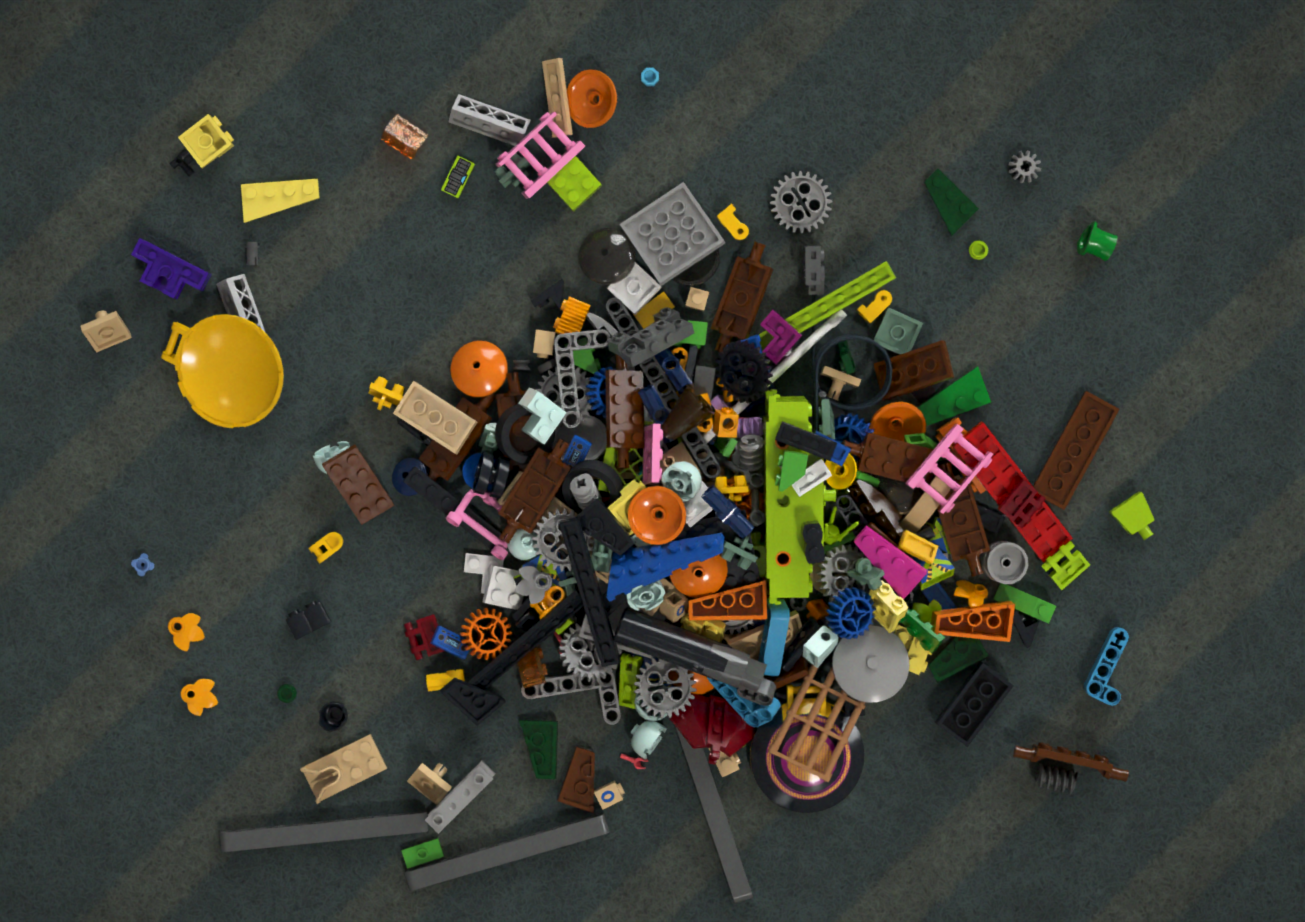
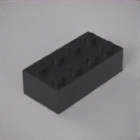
[935,661,1014,747]

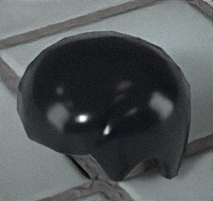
[318,701,348,732]

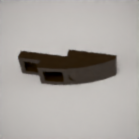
[848,479,903,544]

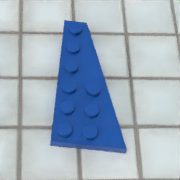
[606,533,724,602]

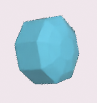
[641,68,659,86]

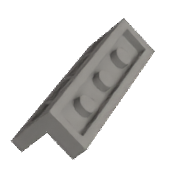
[449,94,531,146]
[216,274,266,333]

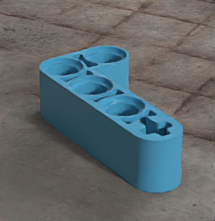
[758,598,790,676]
[1084,627,1129,706]
[707,677,781,727]

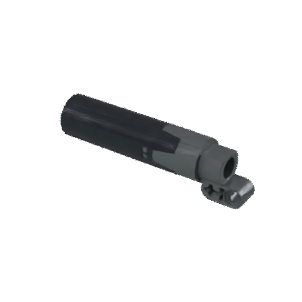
[613,607,776,706]

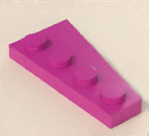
[854,525,927,600]

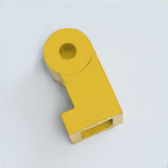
[716,204,749,240]
[856,290,892,324]

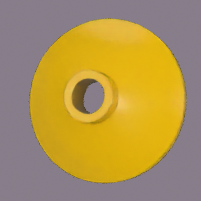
[825,453,857,489]

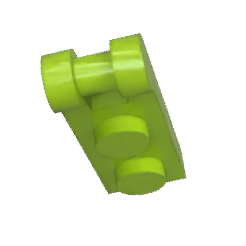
[619,653,643,709]

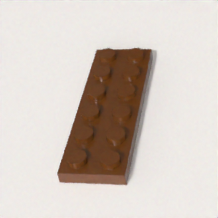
[1033,391,1120,510]

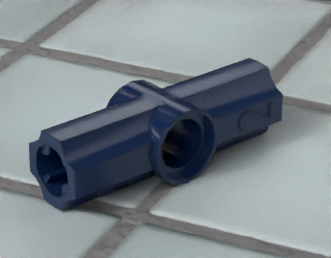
[654,348,694,395]
[638,385,674,444]
[701,485,754,539]

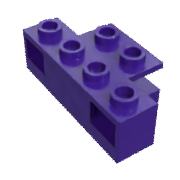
[131,238,212,300]

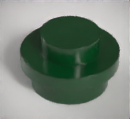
[277,684,297,703]

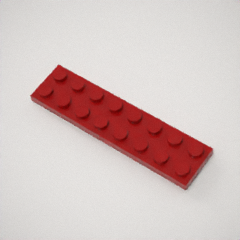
[952,421,1073,563]

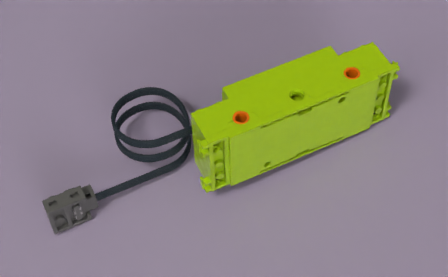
[763,246,892,605]

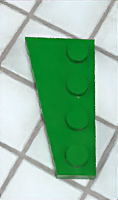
[917,366,991,426]
[898,596,945,654]

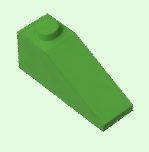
[993,583,1056,624]

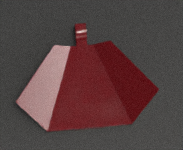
[667,693,756,765]

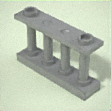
[425,760,496,834]

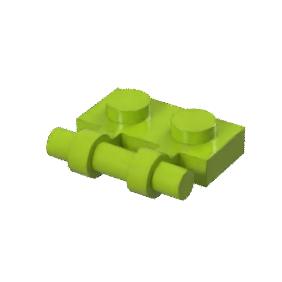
[1041,541,1090,590]

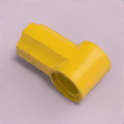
[426,669,465,691]

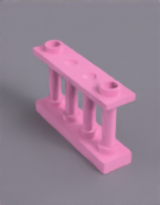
[496,112,585,199]
[905,424,993,514]

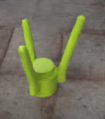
[824,506,859,545]

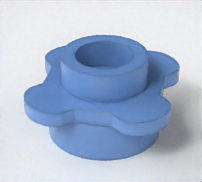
[131,553,154,576]

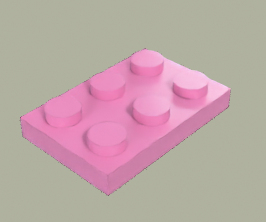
[642,424,663,486]

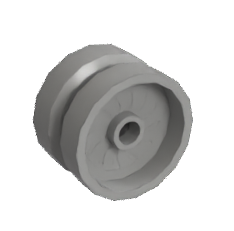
[981,540,1028,584]

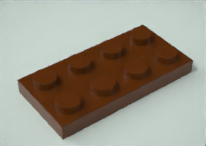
[874,340,954,401]
[322,444,395,525]

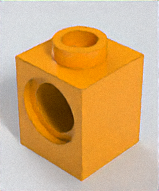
[713,407,739,438]

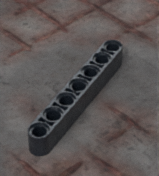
[835,490,913,604]

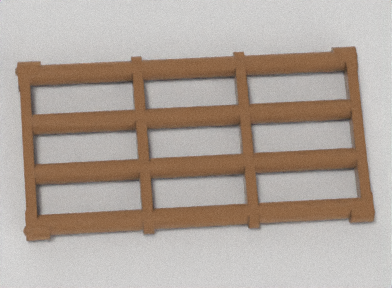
[767,647,866,782]

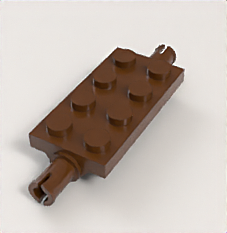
[711,241,773,352]
[605,354,645,469]
[496,372,538,472]
[419,394,496,482]
[841,432,947,484]
[498,438,572,544]
[937,462,990,577]
[1013,742,1129,782]

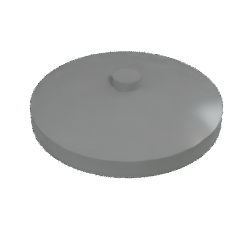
[832,625,909,703]

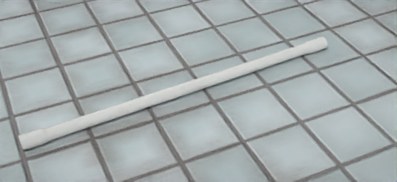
[646,310,847,488]

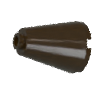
[661,386,715,440]

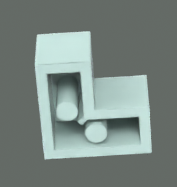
[519,387,566,445]

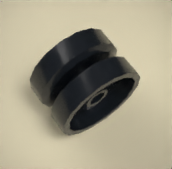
[473,452,510,499]

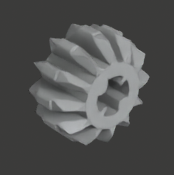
[1008,150,1041,183]

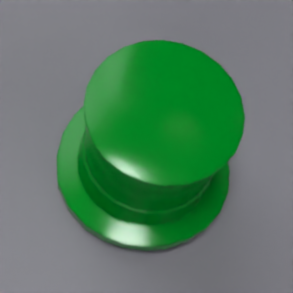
[1077,221,1117,261]

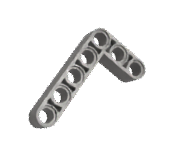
[554,330,610,429]
[521,671,621,725]

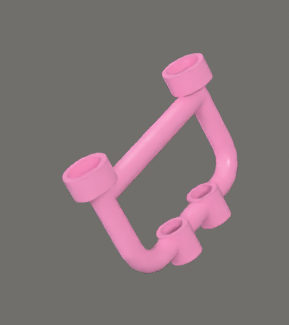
[446,489,508,560]

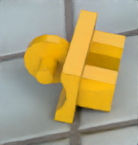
[368,376,404,411]
[715,475,750,503]

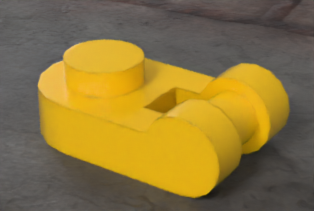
[308,532,344,564]

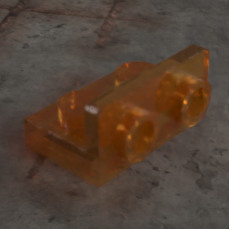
[381,114,428,159]
[517,646,548,688]

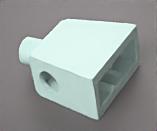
[803,625,838,668]

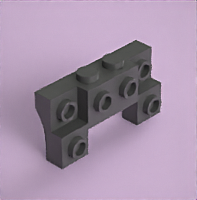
[607,307,694,367]

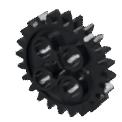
[715,340,773,403]

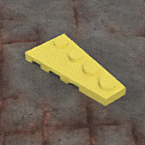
[241,179,320,223]

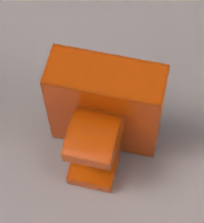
[806,599,830,621]

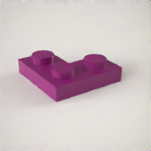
[760,310,802,365]

